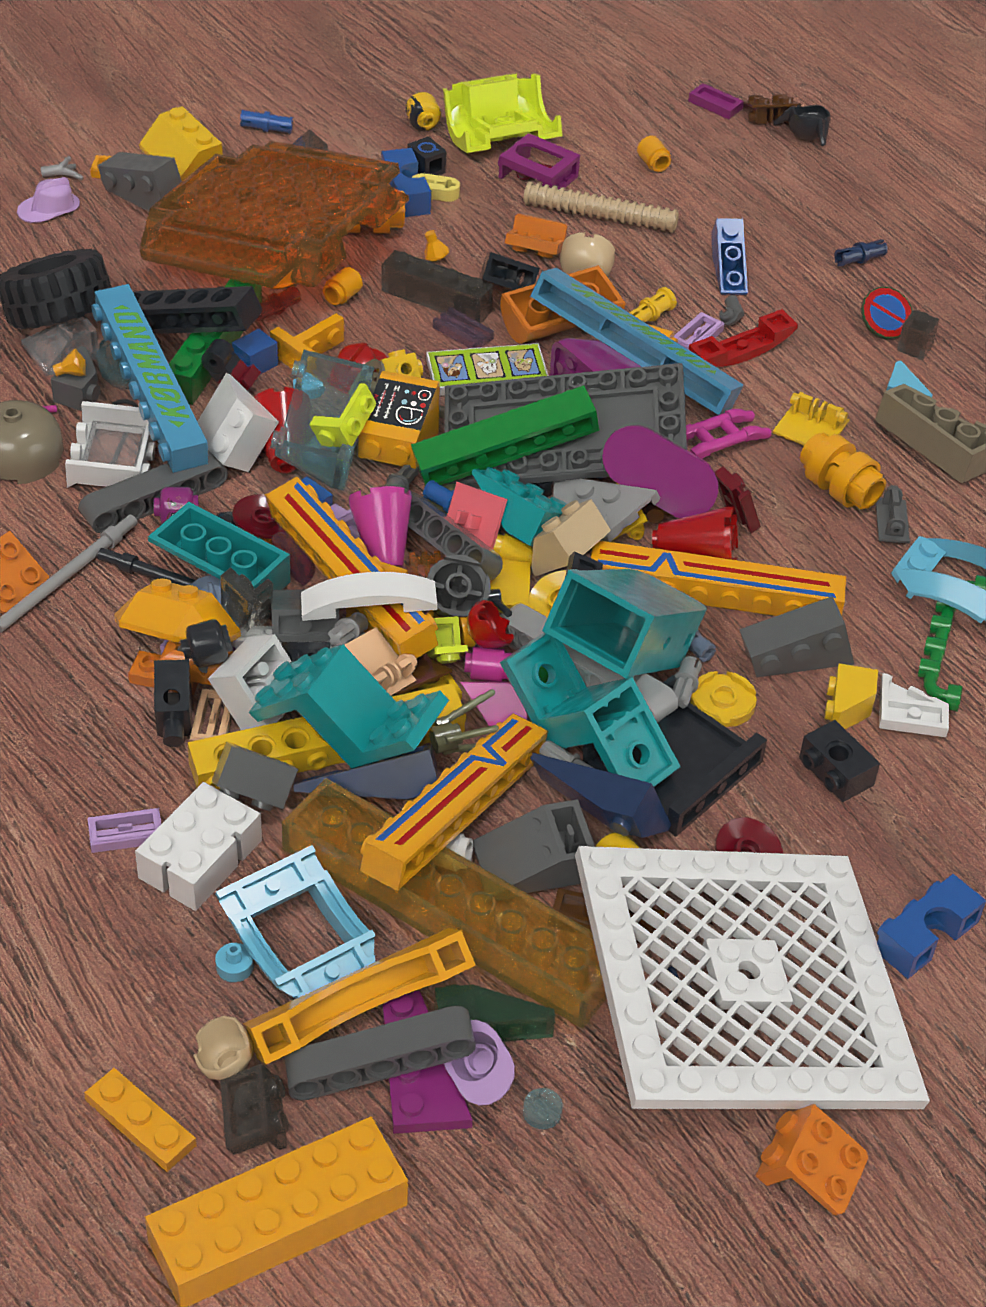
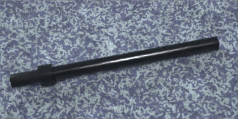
[97,548,272,620]

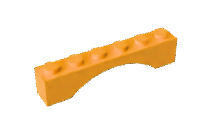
[243,928,476,1064]

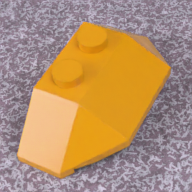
[114,578,241,643]

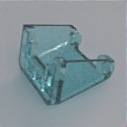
[270,350,375,491]

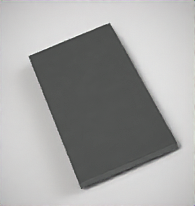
[444,363,688,488]

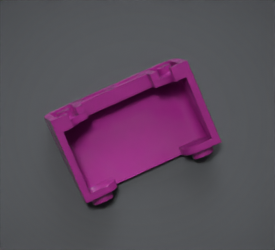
[549,338,641,376]

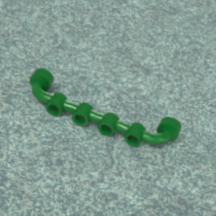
[918,575,986,712]

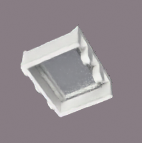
[65,401,155,488]

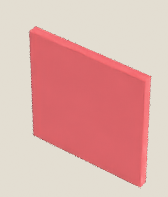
[447,482,508,549]

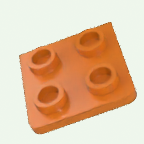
[0,530,49,614]
[756,1104,868,1215]

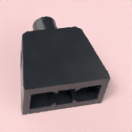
[479,252,540,290]
[154,659,193,747]

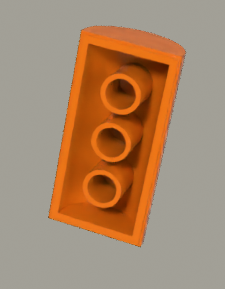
[501,265,626,344]

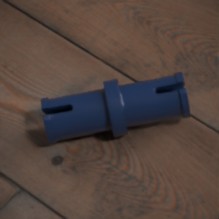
[834,239,888,267]

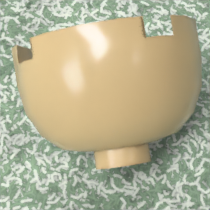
[560,233,615,277]

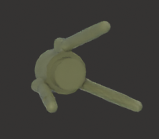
[429,689,499,756]

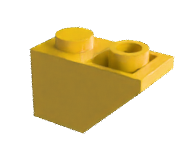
[824,663,878,730]

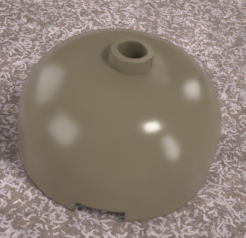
[0,400,64,484]

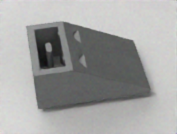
[473,799,595,900]

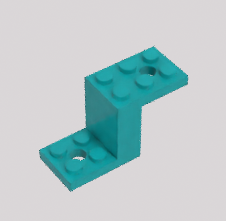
[499,633,681,787]
[248,644,449,768]

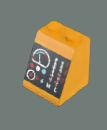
[358,371,440,469]

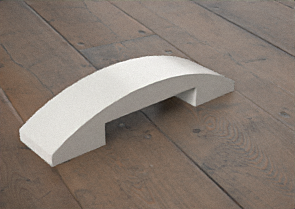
[301,572,437,621]

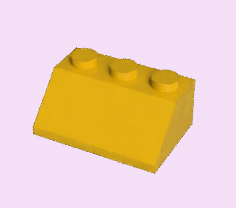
[139,106,224,184]

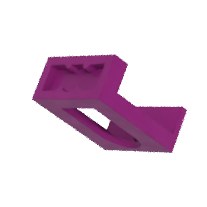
[498,133,580,190]

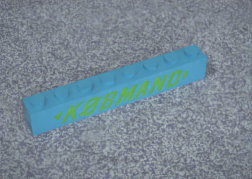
[530,268,744,415]
[92,284,208,473]

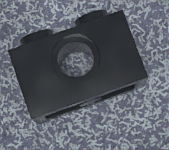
[799,720,880,802]

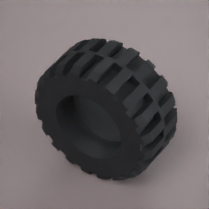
[0,249,112,329]

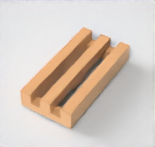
[189,689,232,742]

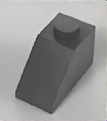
[51,346,100,411]

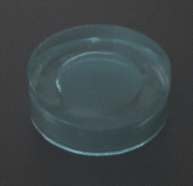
[523,1088,563,1130]

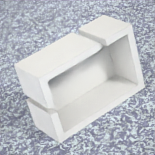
[135,782,262,911]

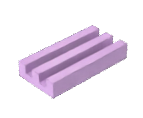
[674,312,725,351]
[87,808,161,853]

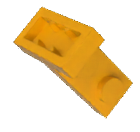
[270,313,344,375]

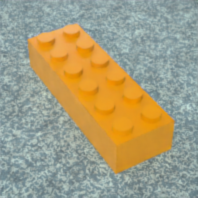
[145,1116,408,1307]

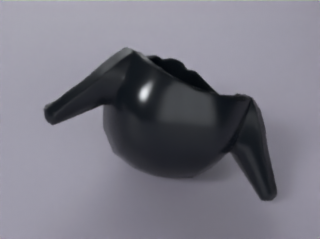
[773,105,831,147]

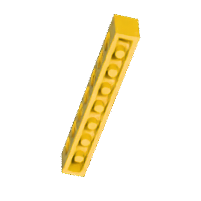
[188,683,466,790]

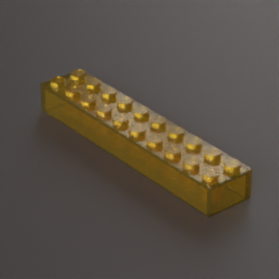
[281,778,607,1029]

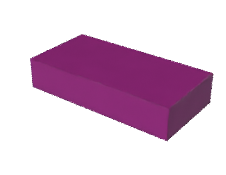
[688,83,744,120]

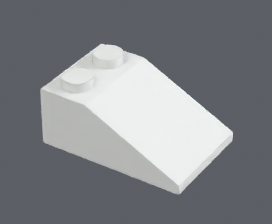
[197,373,279,472]

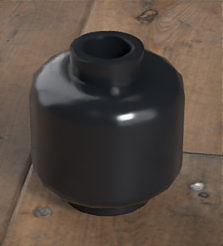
[180,619,233,668]

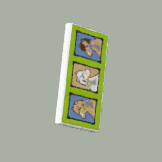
[426,343,549,396]

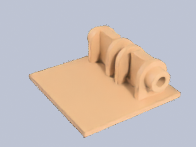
[345,627,417,696]

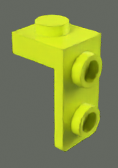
[309,383,376,448]
[427,616,468,664]

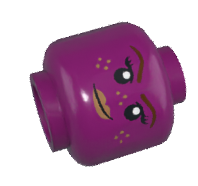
[154,487,199,524]

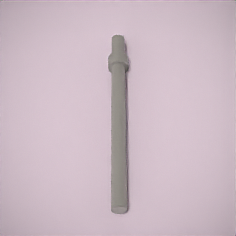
[0,515,138,633]

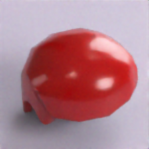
[467,600,515,649]

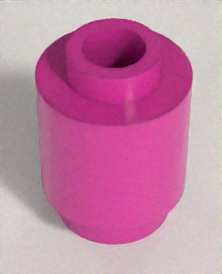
[464,646,513,682]

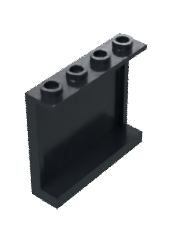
[582,675,767,837]

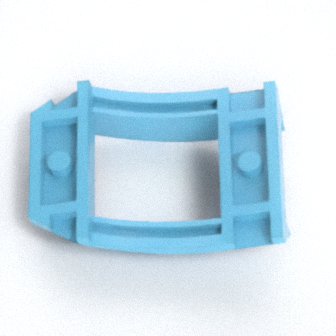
[891,536,986,624]
[215,845,376,999]

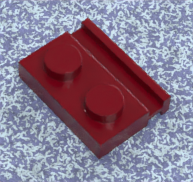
[715,466,761,534]

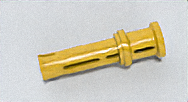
[629,287,677,322]

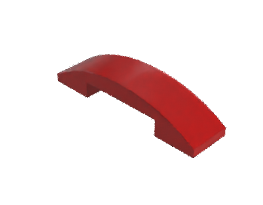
[688,309,798,367]

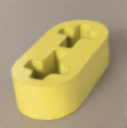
[412,173,460,202]

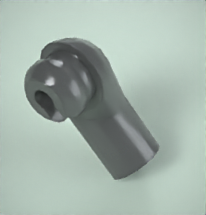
[719,295,744,326]

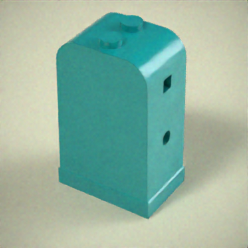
[542,569,707,679]

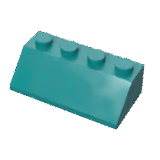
[148,502,291,600]

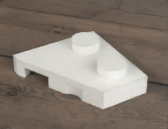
[879,673,949,737]

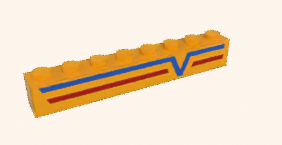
[265,476,438,659]
[591,541,846,616]
[360,713,548,891]

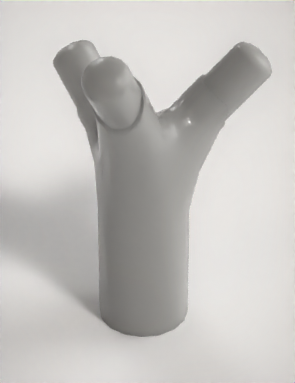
[40,156,83,181]

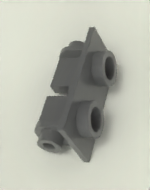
[875,485,910,543]

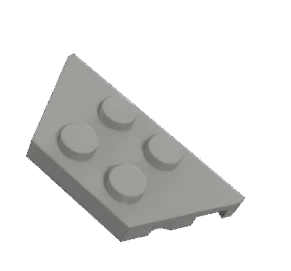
[553,479,660,542]

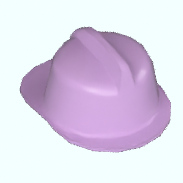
[17,177,80,223]
[444,1020,515,1106]

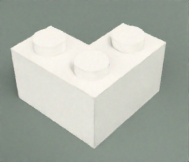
[208,634,291,730]

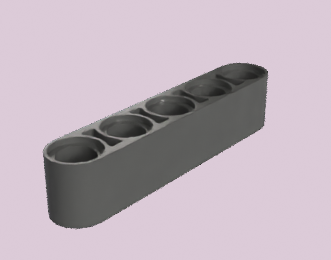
[78,450,228,533]
[395,485,503,580]
[284,1006,476,1100]

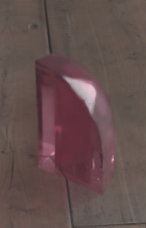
[272,532,316,586]

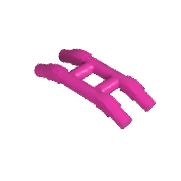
[686,409,771,459]

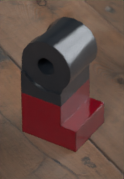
[201,339,261,390]

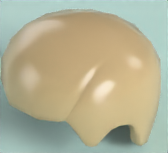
[193,1016,253,1080]

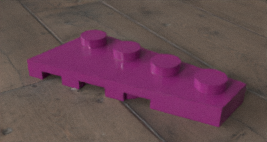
[382,990,473,1134]

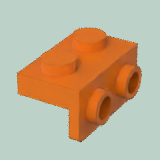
[505,213,568,258]

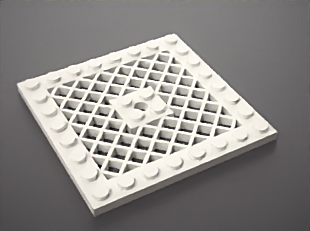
[575,846,930,1109]

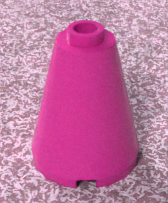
[349,486,412,568]

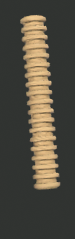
[524,181,679,233]

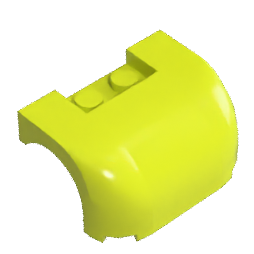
[443,73,562,153]

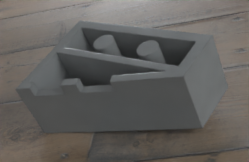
[98,152,190,221]
[739,596,854,677]

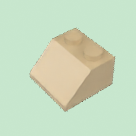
[532,499,611,576]

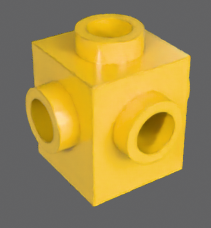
[376,349,423,378]

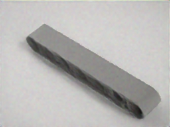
[500,603,679,723]

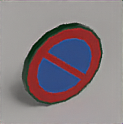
[861,287,913,340]

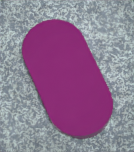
[602,425,718,518]

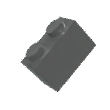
[211,742,298,811]

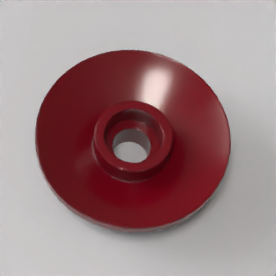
[232,494,287,539]
[715,817,783,854]

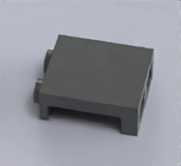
[272,589,339,642]

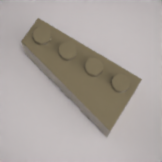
[875,384,986,483]

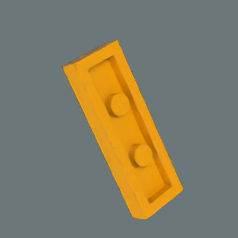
[84,1068,197,1172]

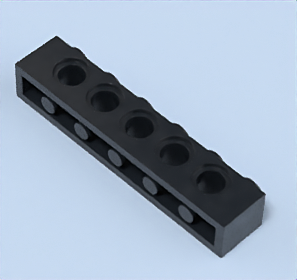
[132,286,263,334]

